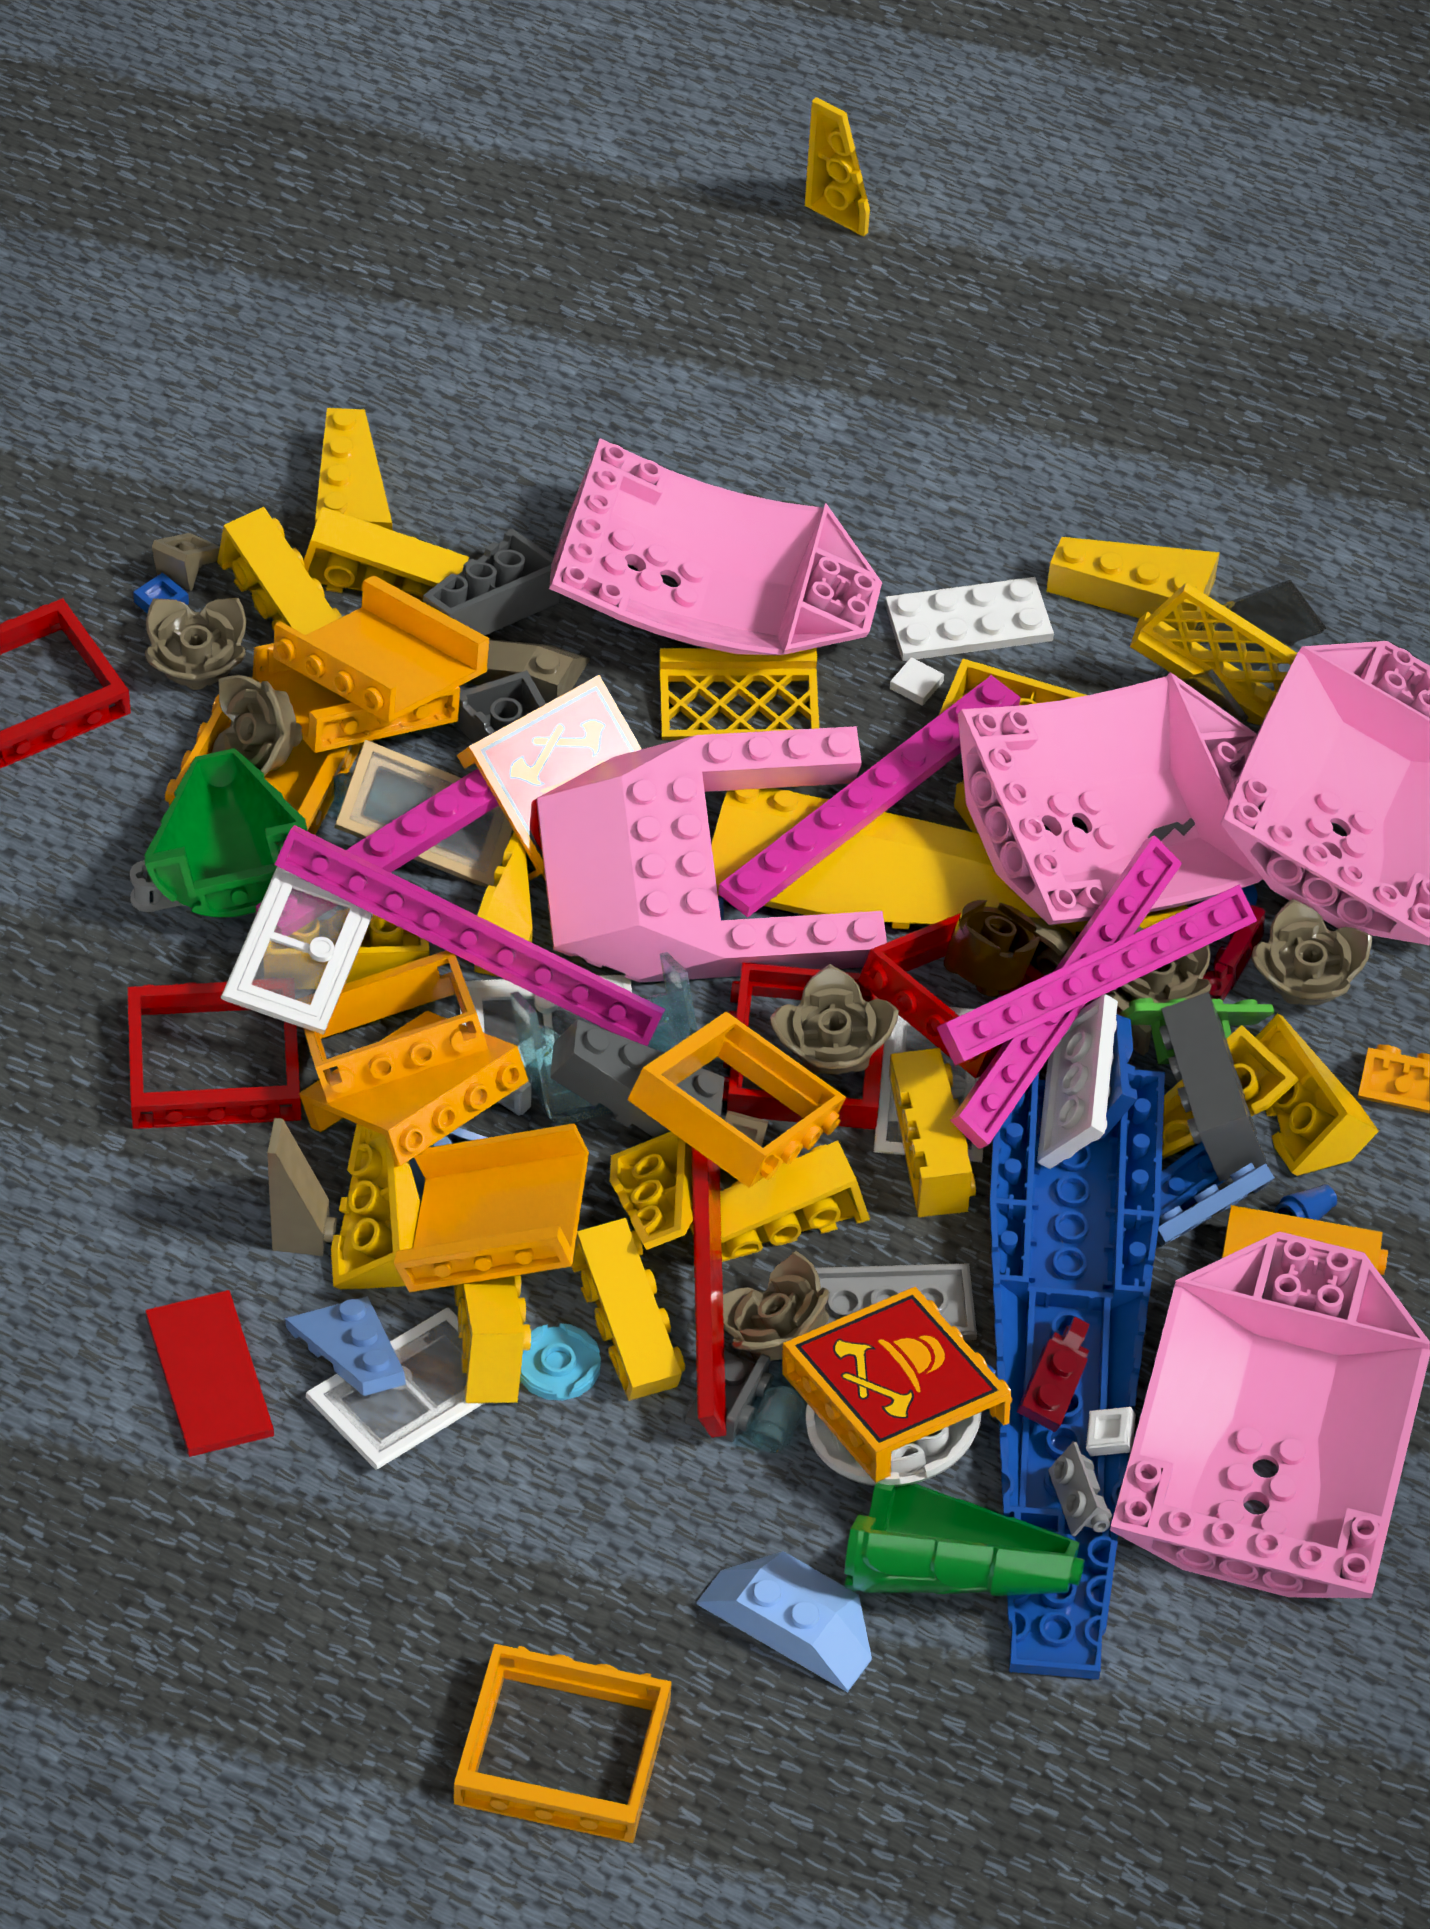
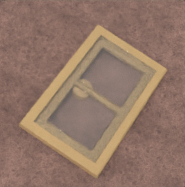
[334,739,513,887]

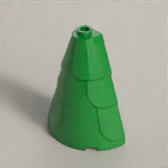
[144,748,307,918]
[844,1483,1084,1596]

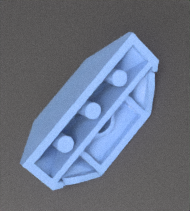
[696,1551,872,1693]

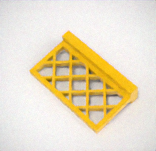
[1130,582,1297,725]
[659,648,819,740]

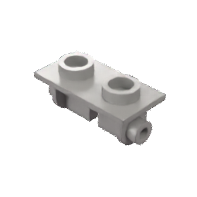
[1048,1441,1112,1536]

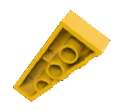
[315,408,393,531]
[1046,537,1220,630]
[689,1141,870,1262]
[453,1275,531,1403]

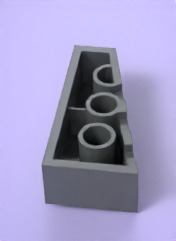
[422,528,560,636]
[454,670,546,744]
[1159,992,1268,1182]
[550,1019,724,1140]

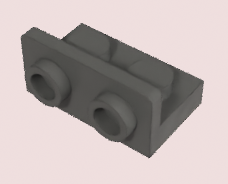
[685,1352,774,1442]

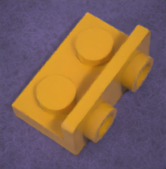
[1357,1044,1430,1114]

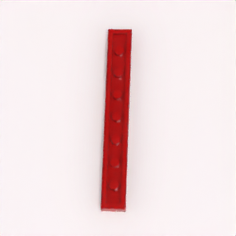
[692,1147,726,1438]

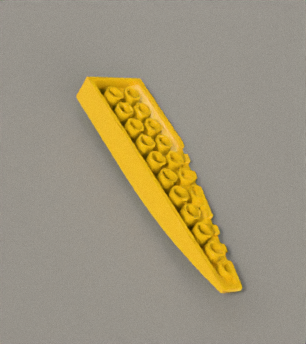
[711,788,1190,937]

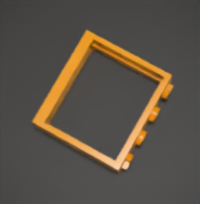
[297,950,488,1103]
[627,1011,846,1188]
[454,1644,672,1843]

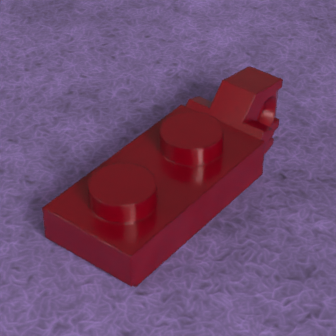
[1203,905,1265,1001]
[1017,1316,1090,1432]

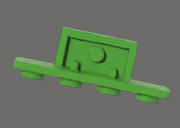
[1118,998,1274,1064]

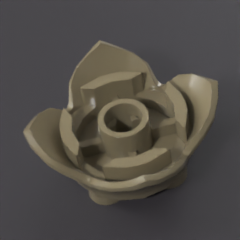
[145,598,246,690]
[212,675,302,776]
[1252,899,1372,1005]
[1119,927,1211,1003]
[770,964,899,1075]
[723,1251,830,1361]

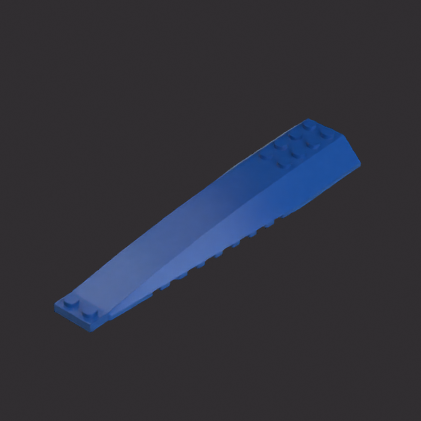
[989,1069,1165,1680]

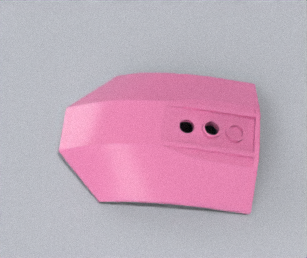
[549,438,882,655]
[1220,641,1430,945]
[958,672,1263,925]
[1110,1231,1430,1598]

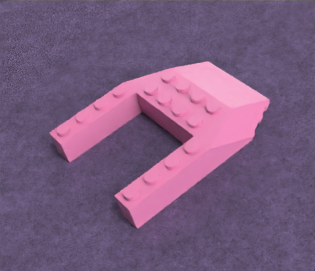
[536,726,887,983]

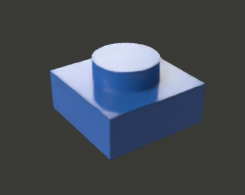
[133,573,189,614]

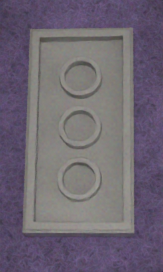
[815,1263,977,1340]

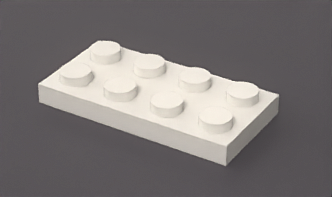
[885,577,1054,661]
[1037,994,1118,1169]

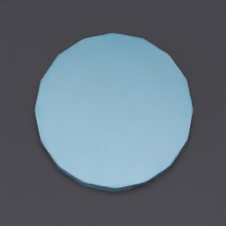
[520,1323,601,1401]

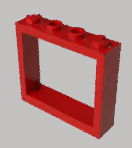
[0,598,131,769]
[858,913,1044,1079]
[722,963,884,1130]
[128,978,301,1129]

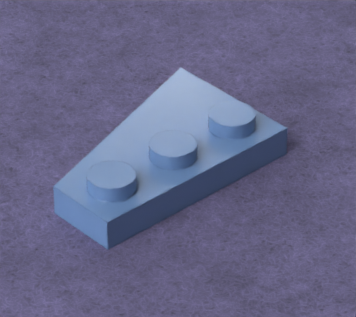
[1157,1163,1275,1247]
[285,1296,406,1396]

